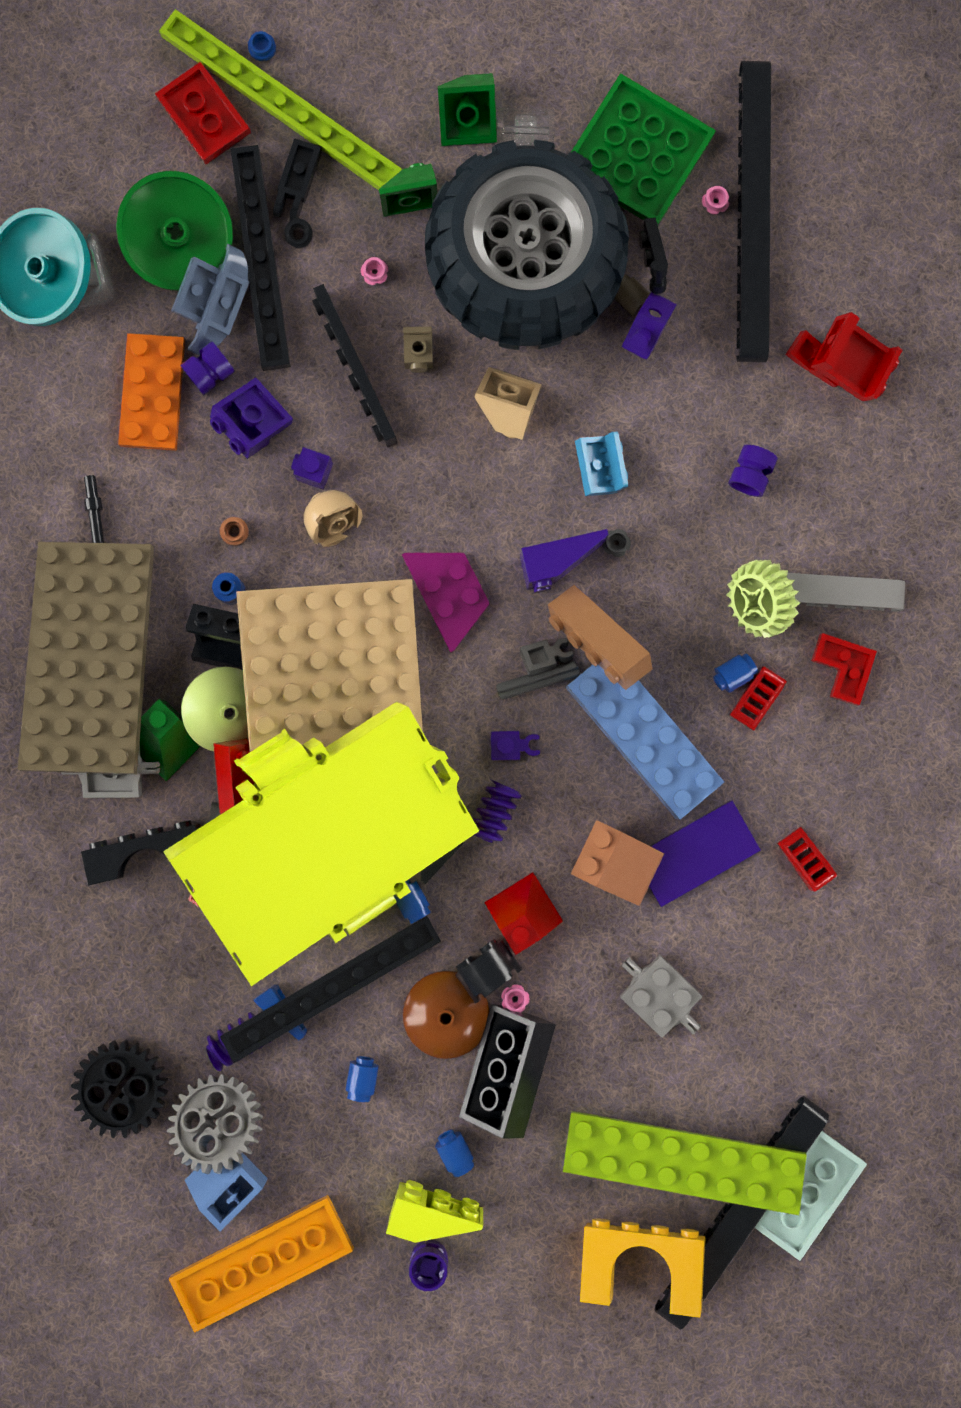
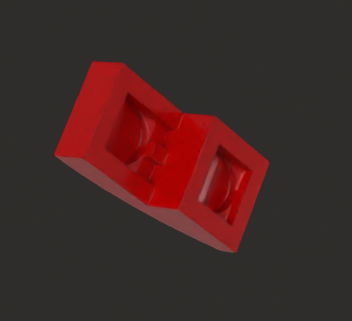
[785,330,837,387]

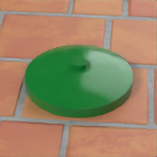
[116,171,233,291]

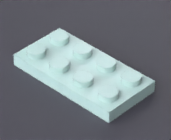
[755,1131,867,1261]

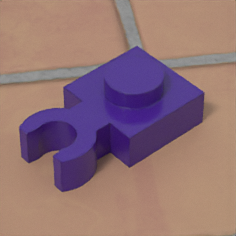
[491,731,540,760]

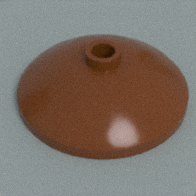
[403,971,489,1059]

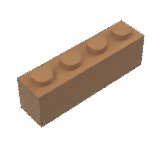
[548,585,652,690]

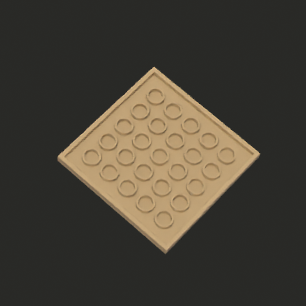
[236,579,423,752]

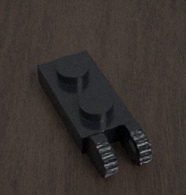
[273,138,322,221]

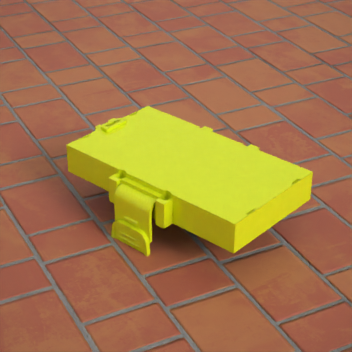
[163,702,479,986]

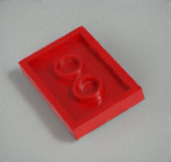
[155,62,251,165]

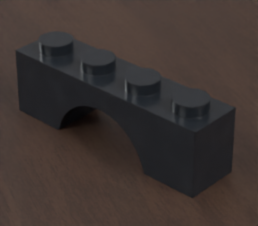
[81,820,201,886]

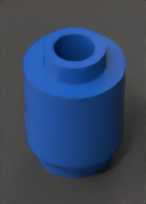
[212,572,246,605]
[713,653,758,693]
[393,879,431,924]
[345,1056,379,1102]
[435,1130,474,1177]

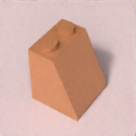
[571,820,664,906]

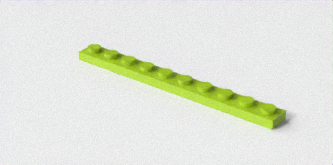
[159,9,402,190]

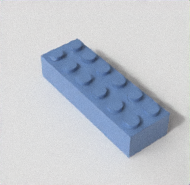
[565,664,724,820]

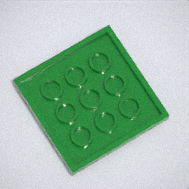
[571,73,716,226]

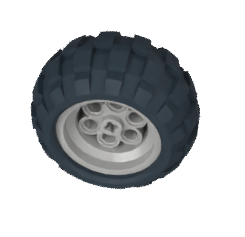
[425,139,629,350]

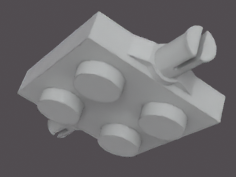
[61,742,160,798]
[620,954,702,1038]

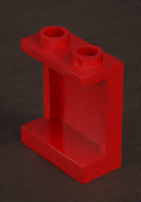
[811,312,902,401]

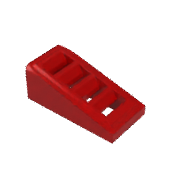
[729,666,787,731]
[777,827,838,892]

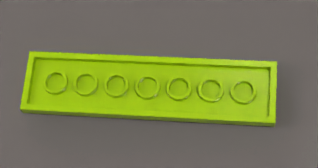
[563,1111,807,1215]

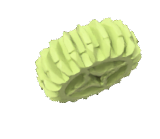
[726,560,800,638]

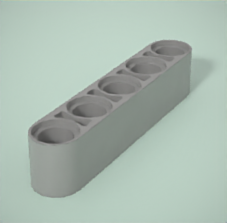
[787,573,905,612]

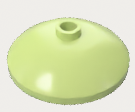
[181,666,248,751]

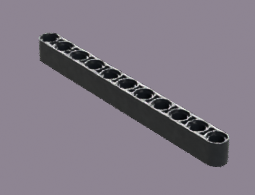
[736,61,771,362]

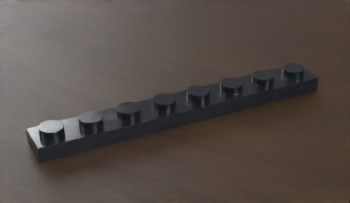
[230,145,291,371]
[220,916,441,1063]

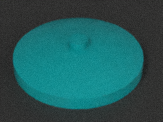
[0,208,91,326]

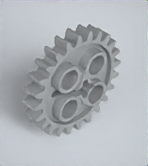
[167,1074,263,1174]

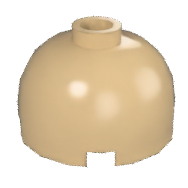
[304,490,363,547]

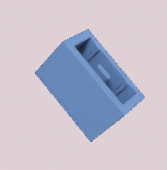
[185,1153,268,1231]

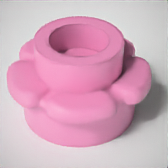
[702,186,729,215]
[361,257,388,285]
[501,984,530,1013]

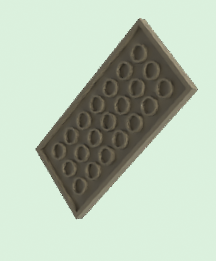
[18,542,154,775]

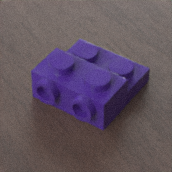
[210,377,293,459]

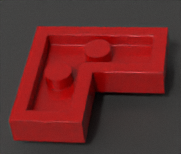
[811,633,877,706]

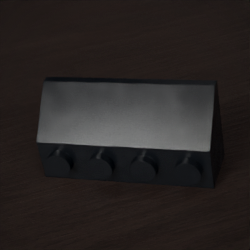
[459,1004,556,1139]

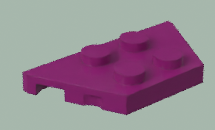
[402,553,490,653]

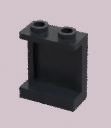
[185,603,243,670]

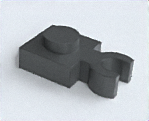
[520,638,574,676]

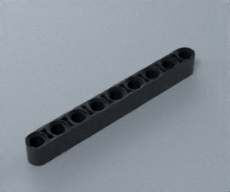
[655,1096,829,1330]

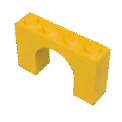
[580,1218,705,1318]

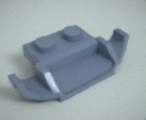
[171,244,249,355]

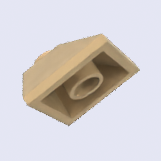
[475,367,542,440]

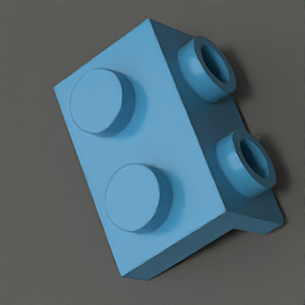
[575,431,628,496]

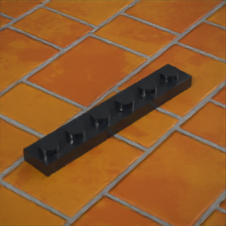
[312,284,397,448]

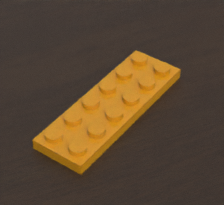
[169,1195,354,1333]

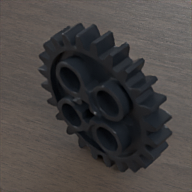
[71,1040,168,1138]

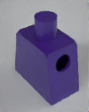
[622,292,677,360]

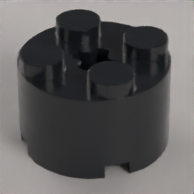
[455,939,523,1004]

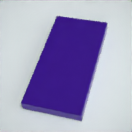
[649,800,761,907]

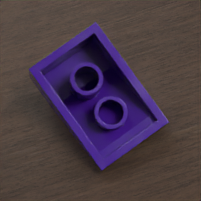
[520,529,609,593]

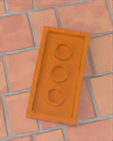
[118,333,186,451]

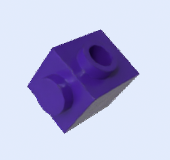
[291,447,333,490]

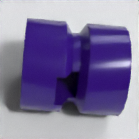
[180,341,235,396]
[728,445,778,497]
[409,1239,448,1291]

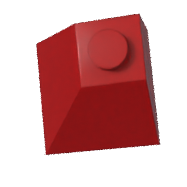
[484,872,563,955]

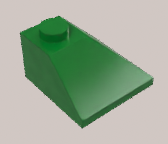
[438,73,497,146]
[379,163,437,217]
[139,699,201,781]

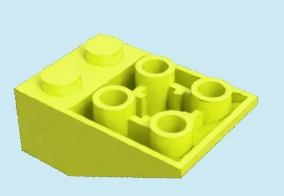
[386,1180,483,1243]

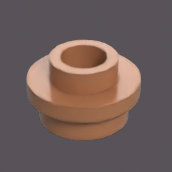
[220,517,249,546]

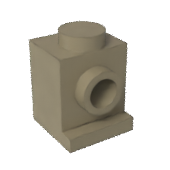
[403,327,433,373]

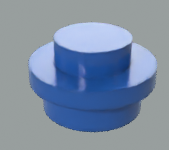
[248,31,276,61]

